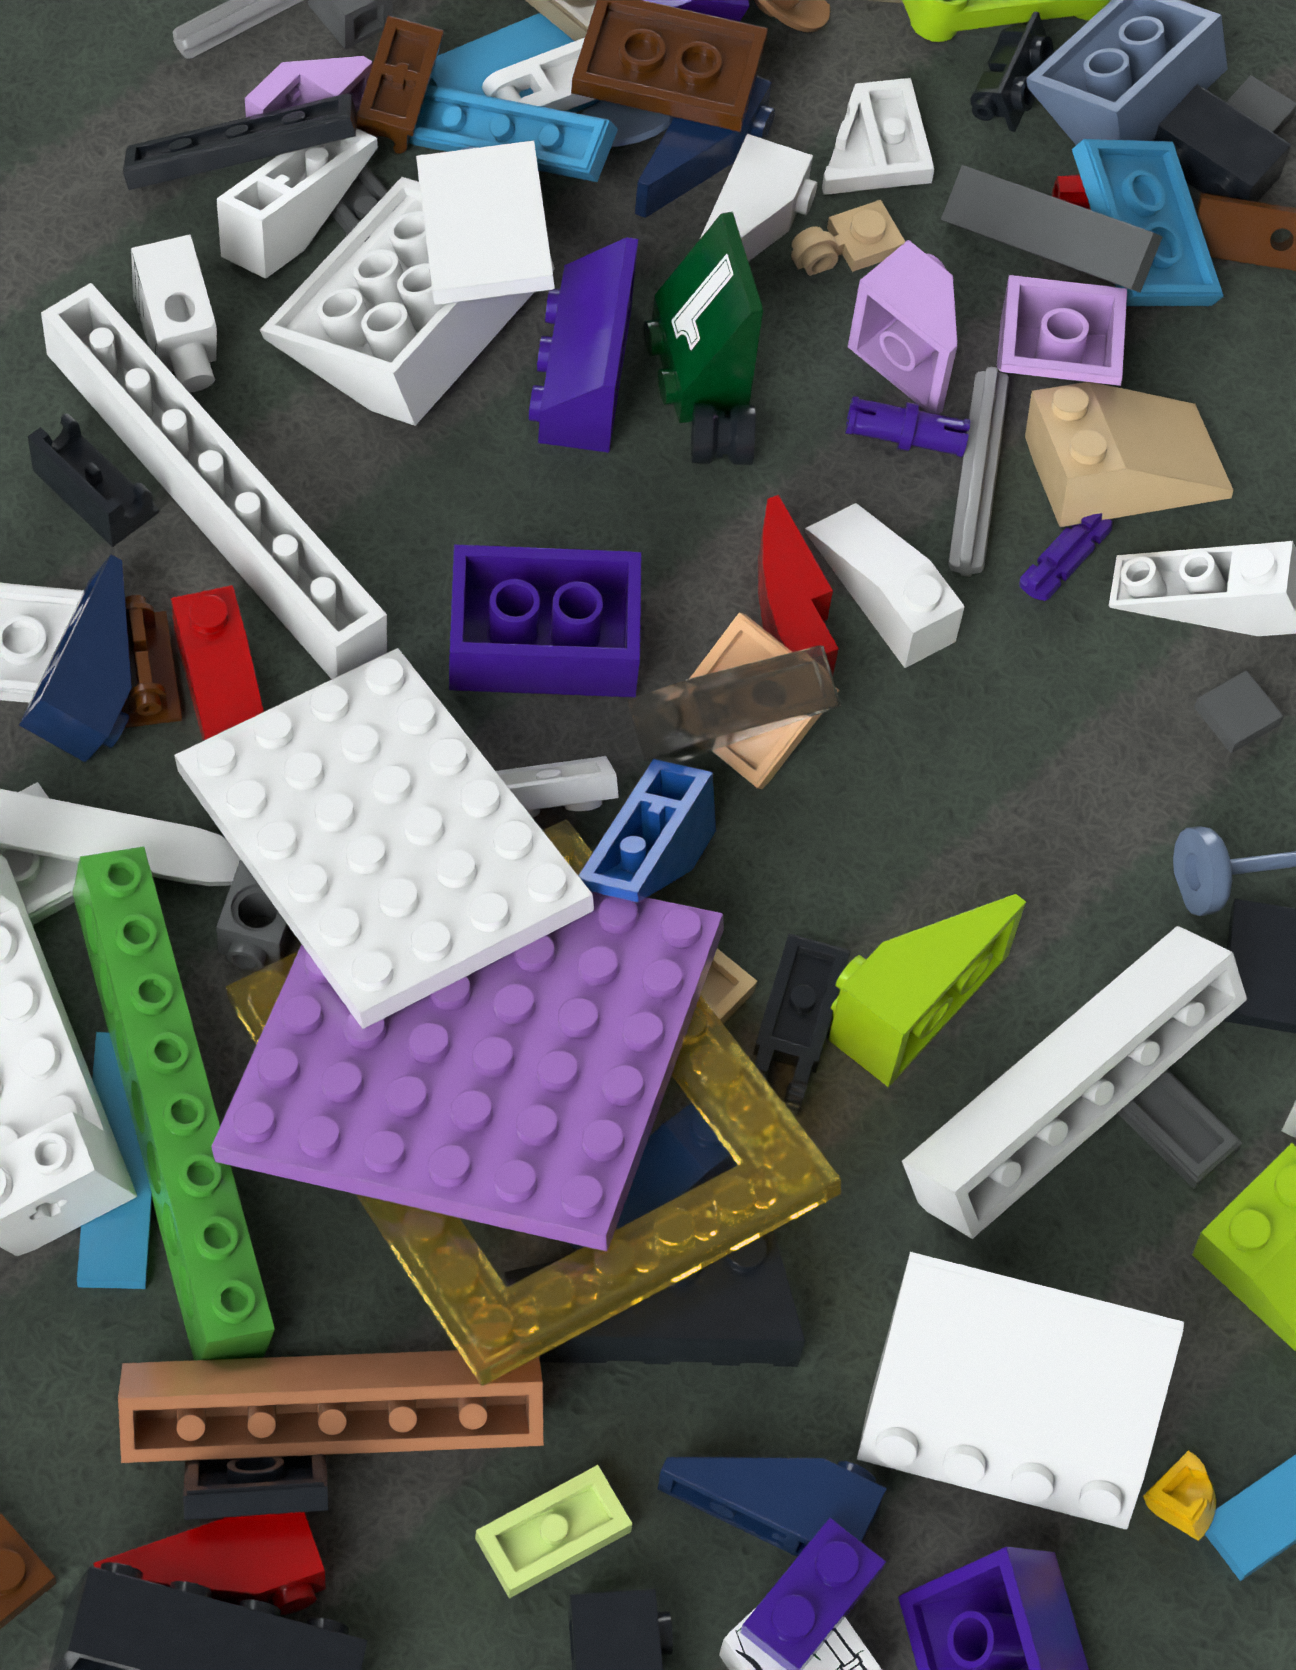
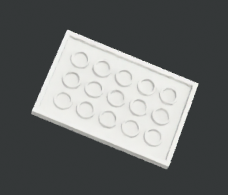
[174,648,594,1029]

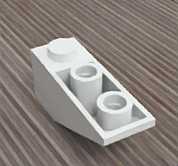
[1109,541,1296,636]

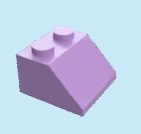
[848,240,957,415]
[997,275,1127,386]

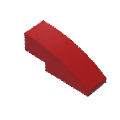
[758,494,839,680]

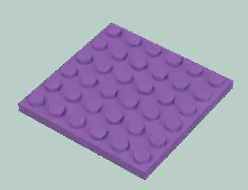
[211,892,724,1251]

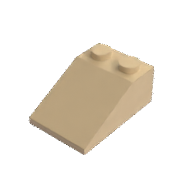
[1025,382,1233,527]

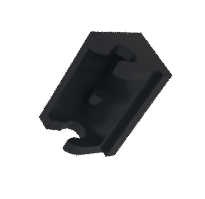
[28,413,159,547]

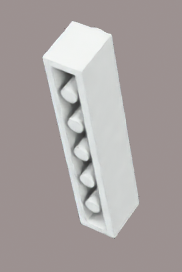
[902,926,1247,1239]

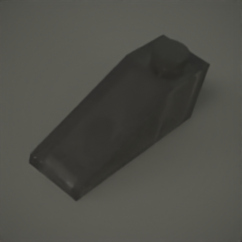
[627,645,841,763]

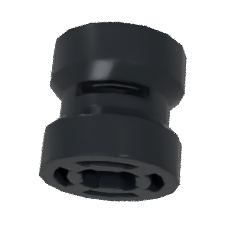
[691,403,755,465]

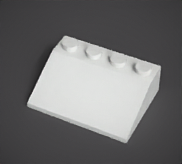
[260,177,555,426]
[857,1252,1184,1530]

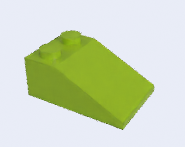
[828,894,1026,1088]
[1192,1143,1296,1352]

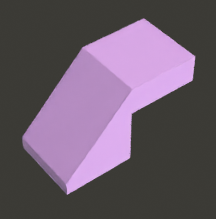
[245,56,373,117]

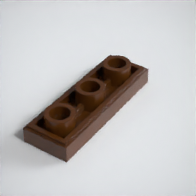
[1197,193,1296,271]

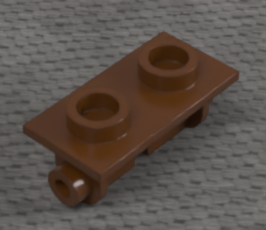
[121,595,182,728]

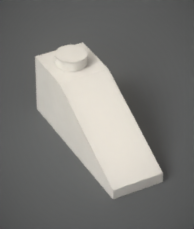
[217,128,378,279]
[700,134,818,261]
[805,503,965,668]

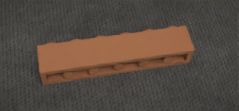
[118,1348,544,1463]

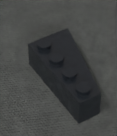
[503,1215,805,1367]
[49,1562,368,1670]

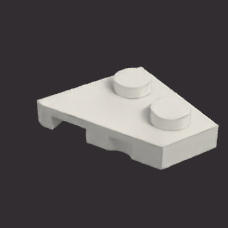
[822,78,934,195]

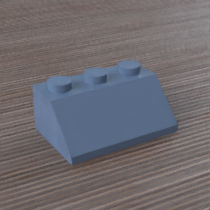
[1026,0,1228,145]

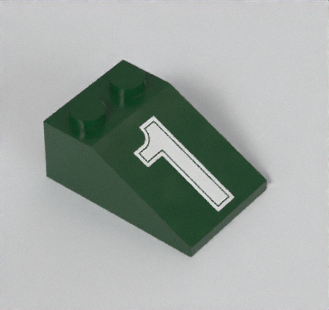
[644,211,763,424]

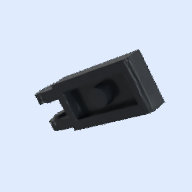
[745,933,851,1116]

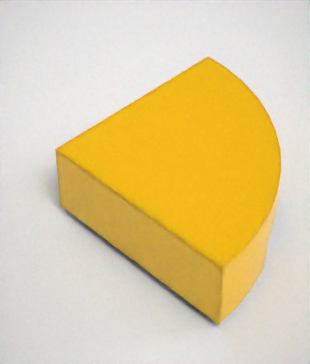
[1143,1450,1216,1541]

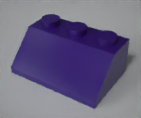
[528,237,638,453]
[898,1547,1089,1670]

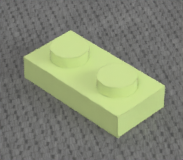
[475,1465,632,1598]

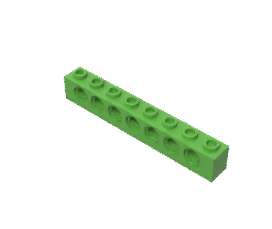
[72,846,275,1360]

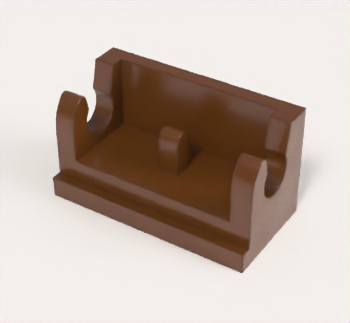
[357,16,444,154]

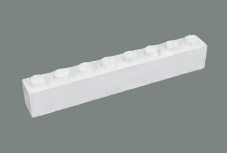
[41,283,387,679]

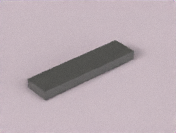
[941,165,1162,293]

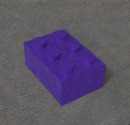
[449,544,641,698]

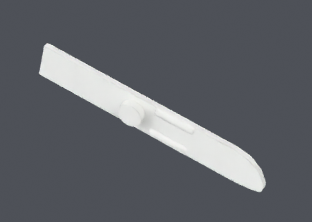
[0,789,242,886]

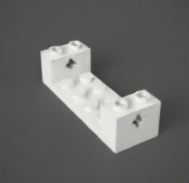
[0,854,138,1256]

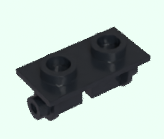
[970,12,1054,132]

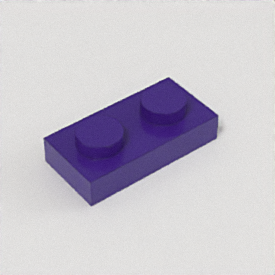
[740,1518,886,1670]

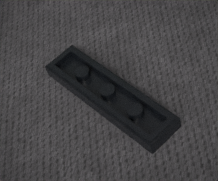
[123,93,357,190]

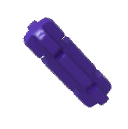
[1019,513,1113,601]

